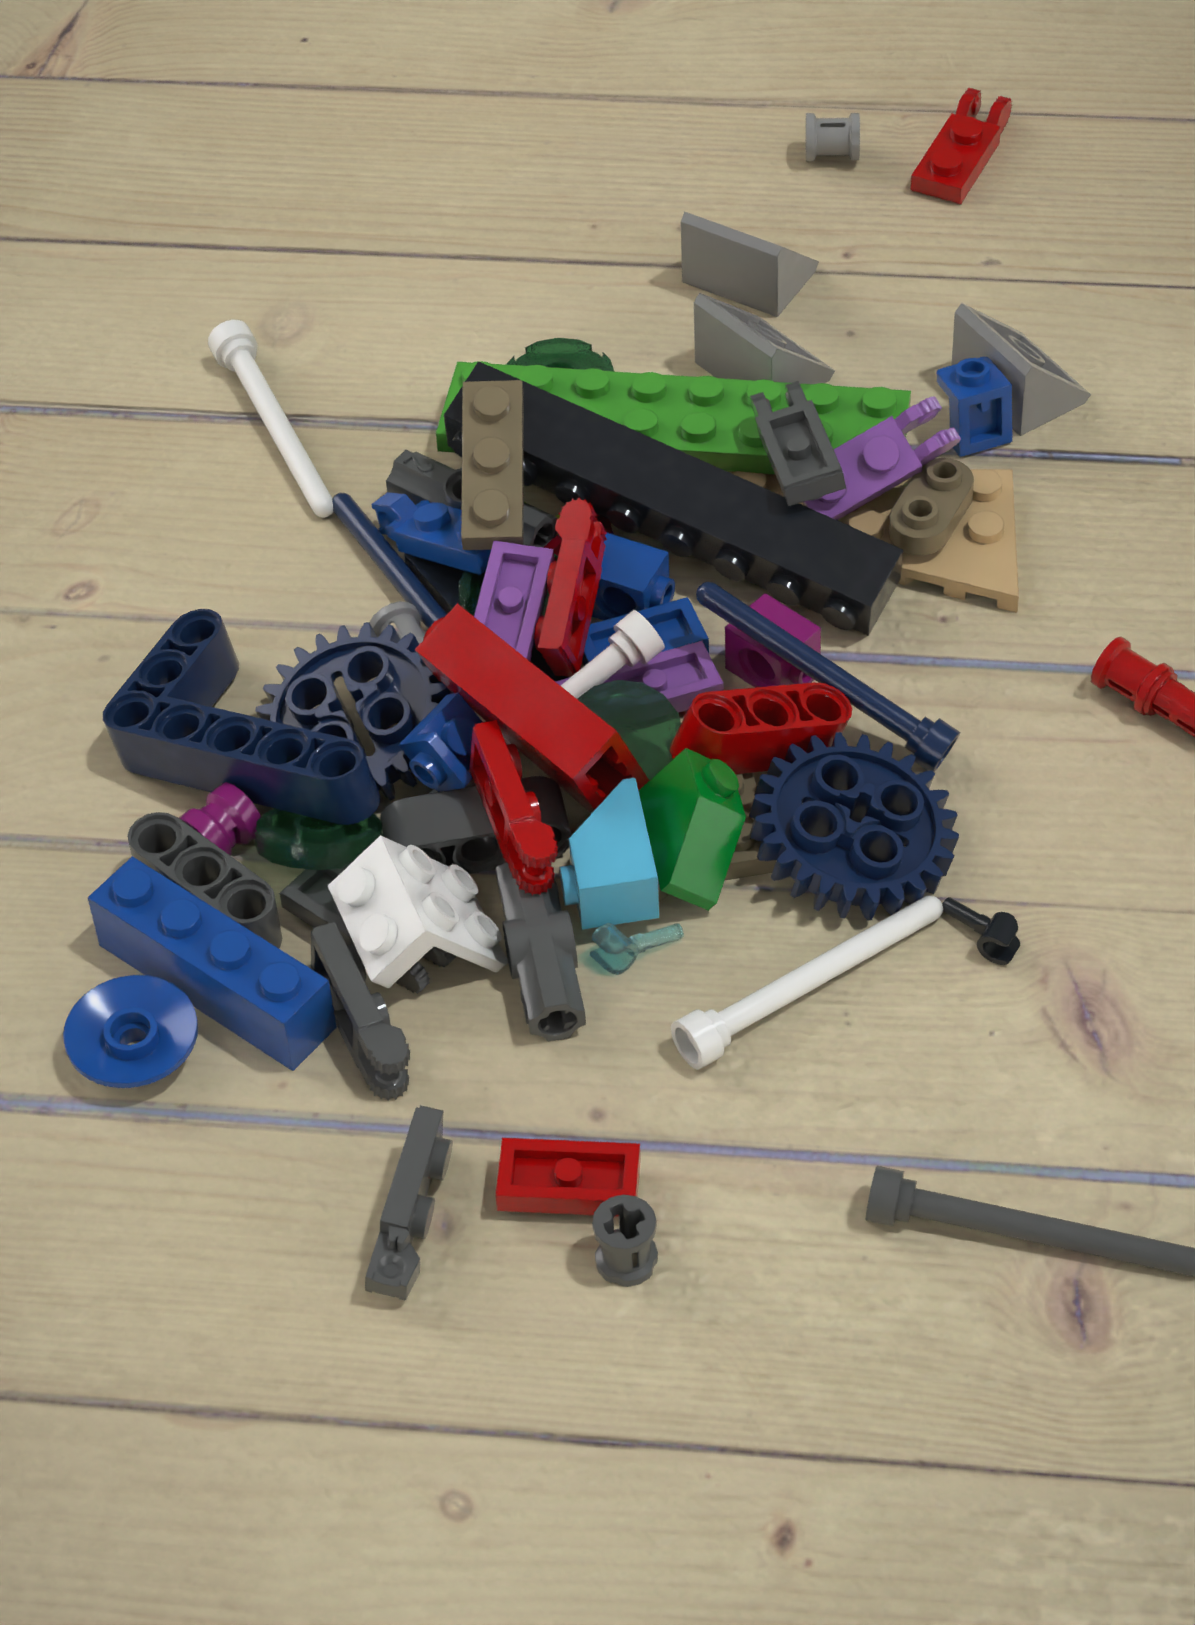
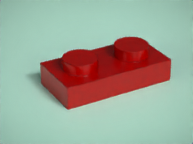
[495,1138,641,1216]

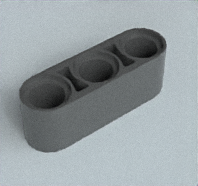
[380,776,572,874]
[127,812,283,948]

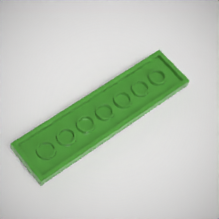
[436,361,911,474]

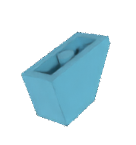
[559,778,659,930]

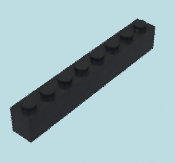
[444,361,904,636]

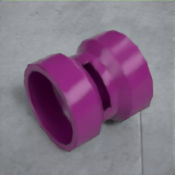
[179,782,264,856]

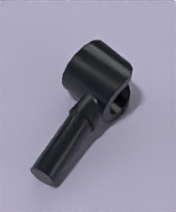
[942,897,1021,965]

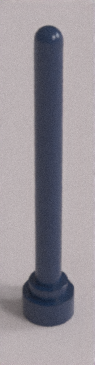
[332,493,447,628]
[696,582,961,772]

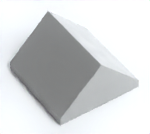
[681,211,819,317]
[694,293,835,384]
[951,303,1091,436]

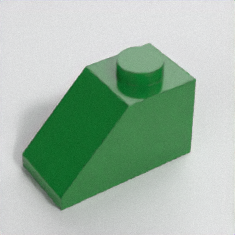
[638,748,746,911]

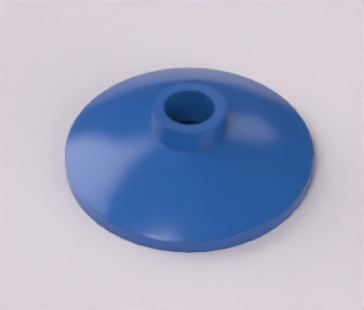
[63,975,198,1088]

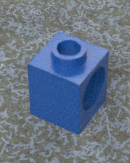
[592,533,675,621]

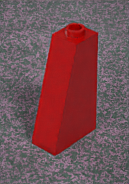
[415,603,650,814]

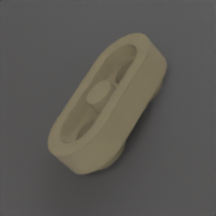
[889,458,974,555]

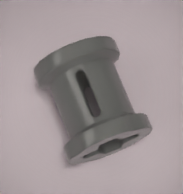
[592,1195,658,1287]

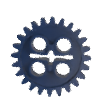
[255,622,452,801]
[749,732,959,921]

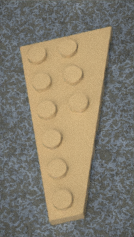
[727,469,1019,613]

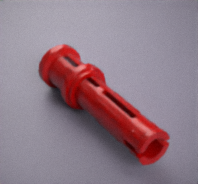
[1091,636,1195,737]

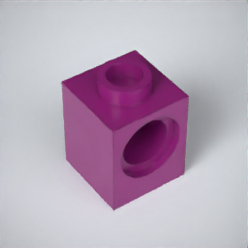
[725,593,821,688]

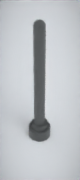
[865,1165,1195,1276]

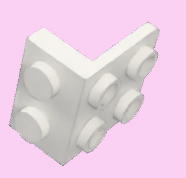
[328,835,508,988]

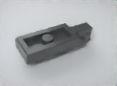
[365,1105,453,1300]

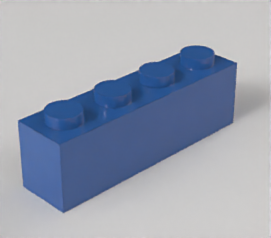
[87,856,337,1071]

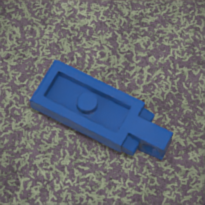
[371,492,491,575]

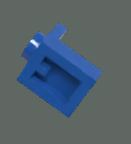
[936,357,1012,457]
[398,693,483,792]

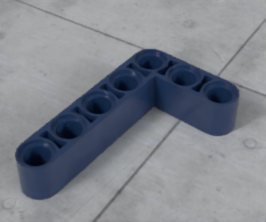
[103,609,380,825]

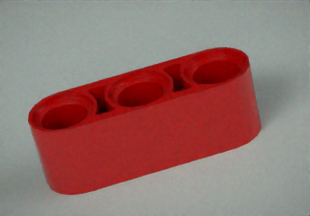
[670,682,852,774]

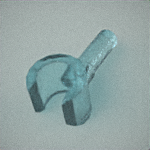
[590,923,684,975]

